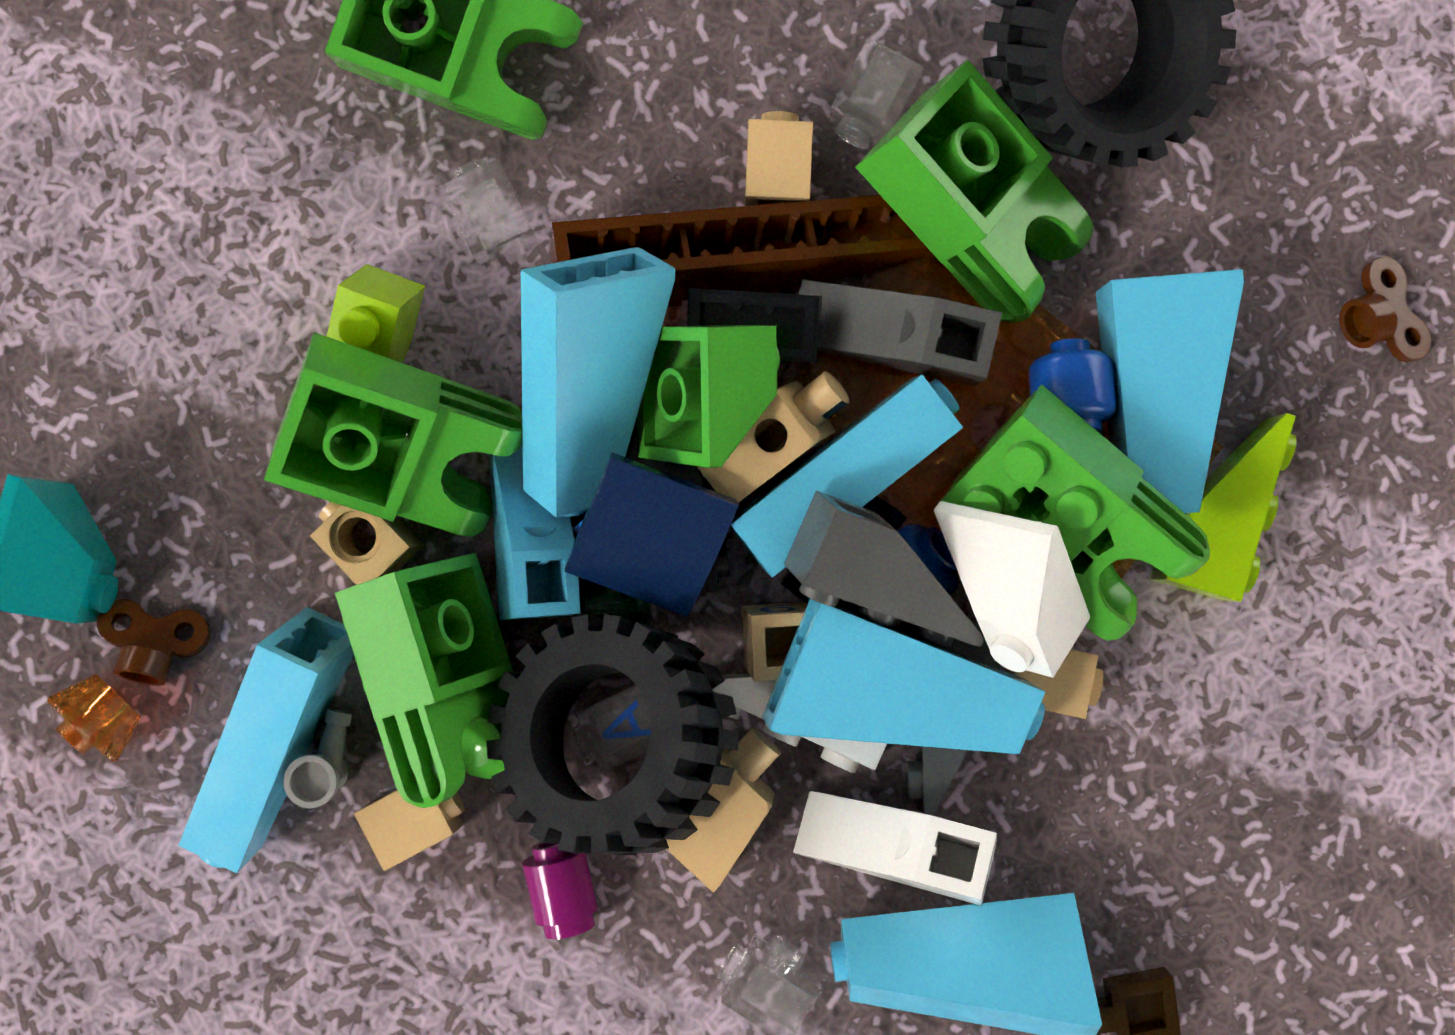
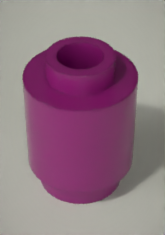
[522,842,598,940]

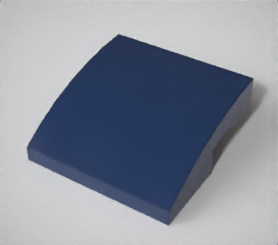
[564,452,739,617]

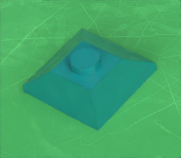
[0,474,118,624]

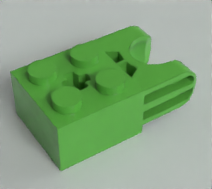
[325,0,583,140]
[855,59,1093,323]
[264,332,523,537]
[941,384,1210,641]
[335,552,514,808]

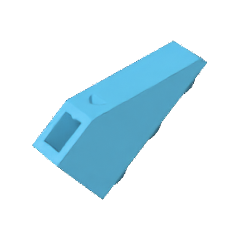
[489,445,581,621]

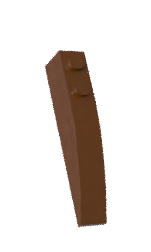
[551,195,933,307]

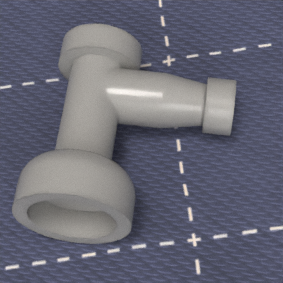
[283,708,352,809]

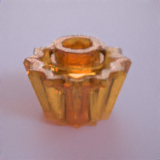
[47,674,141,762]

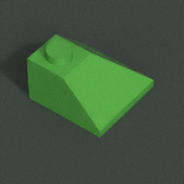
[637,325,780,468]

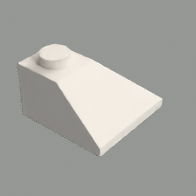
[934,501,1090,678]

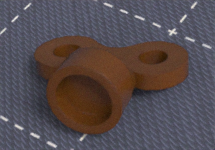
[1339,256,1431,363]
[97,599,211,686]

